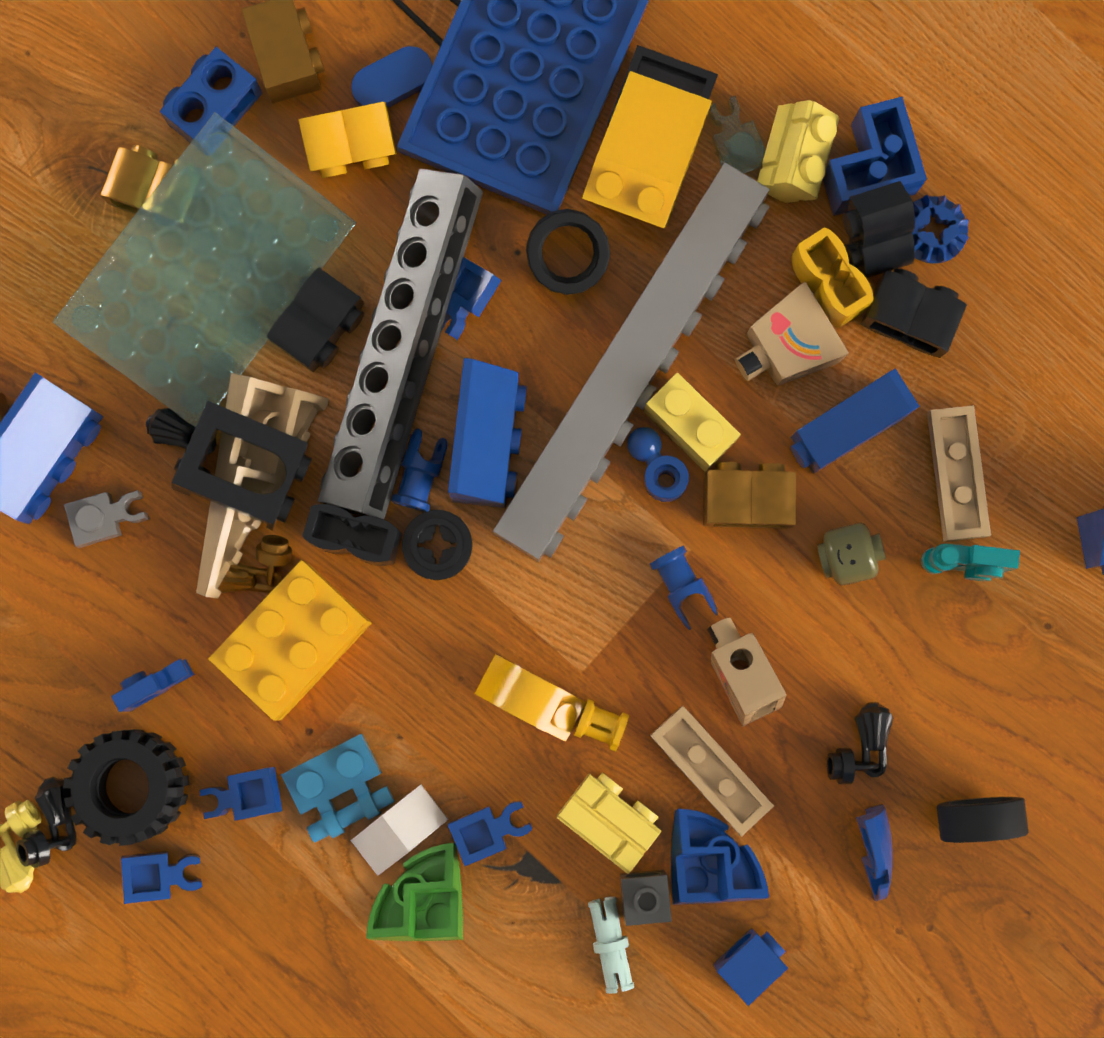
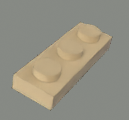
[927,405,991,542]
[649,706,774,837]

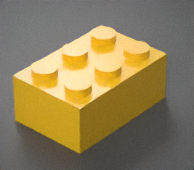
[208,560,372,721]

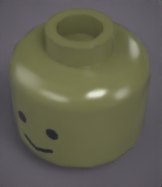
[818,523,886,585]

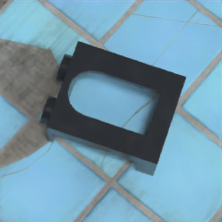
[171,401,312,530]

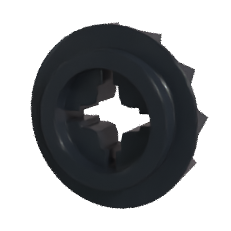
[402,510,473,581]

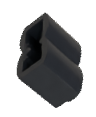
[843,181,915,279]
[267,267,365,372]
[861,269,967,358]
[303,504,402,566]

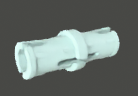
[588,897,634,994]

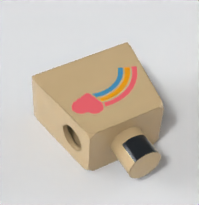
[735,282,849,386]
[707,617,787,727]

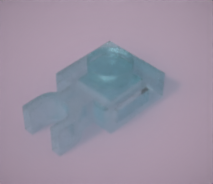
[708,96,766,173]

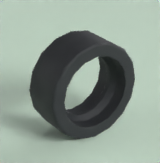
[526,209,610,295]
[937,797,1029,843]

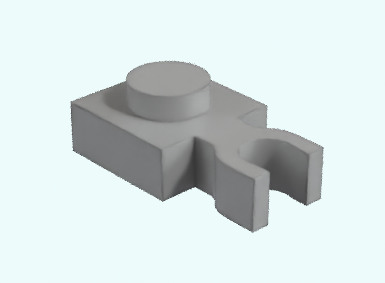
[64,490,150,548]

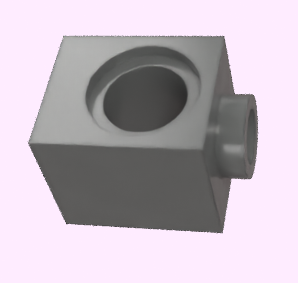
[619,870,672,926]

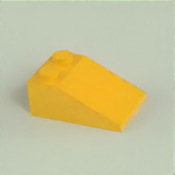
[582,71,712,228]

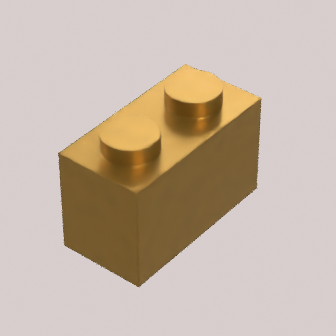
[242,0,325,104]

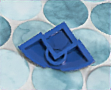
[856,804,893,901]
[671,809,769,905]

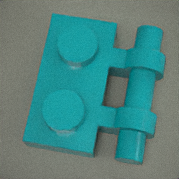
[921,544,1020,581]

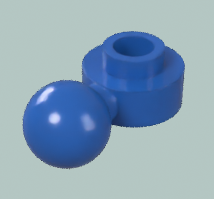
[627,427,689,502]

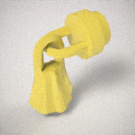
[0,800,42,893]

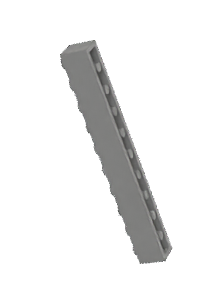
[493,163,770,563]

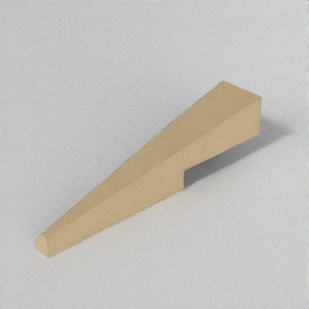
[196,373,329,599]

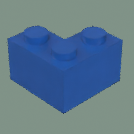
[823,97,927,216]

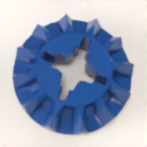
[912,195,969,264]

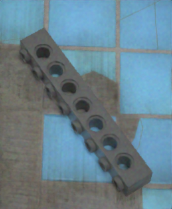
[318,169,483,519]

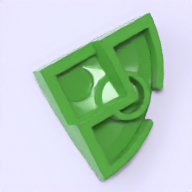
[366,843,463,941]

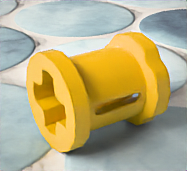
[574,699,629,752]

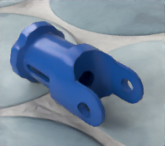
[391,429,447,512]
[649,545,718,630]

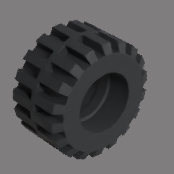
[63,729,189,846]

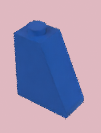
[790,368,920,474]

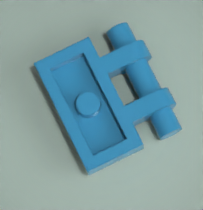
[281,733,395,843]

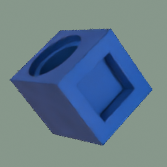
[713,928,788,1006]

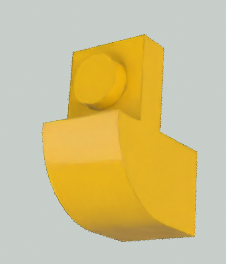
[474,654,586,742]

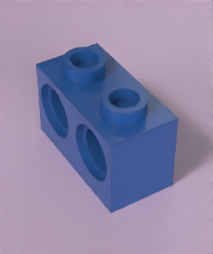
[160,47,263,157]

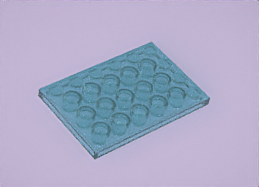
[53,112,357,428]

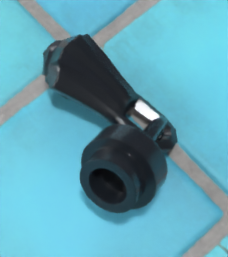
[145,408,217,474]
[827,702,894,784]
[16,776,76,868]

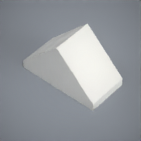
[350,784,448,876]

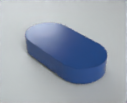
[351,46,432,108]

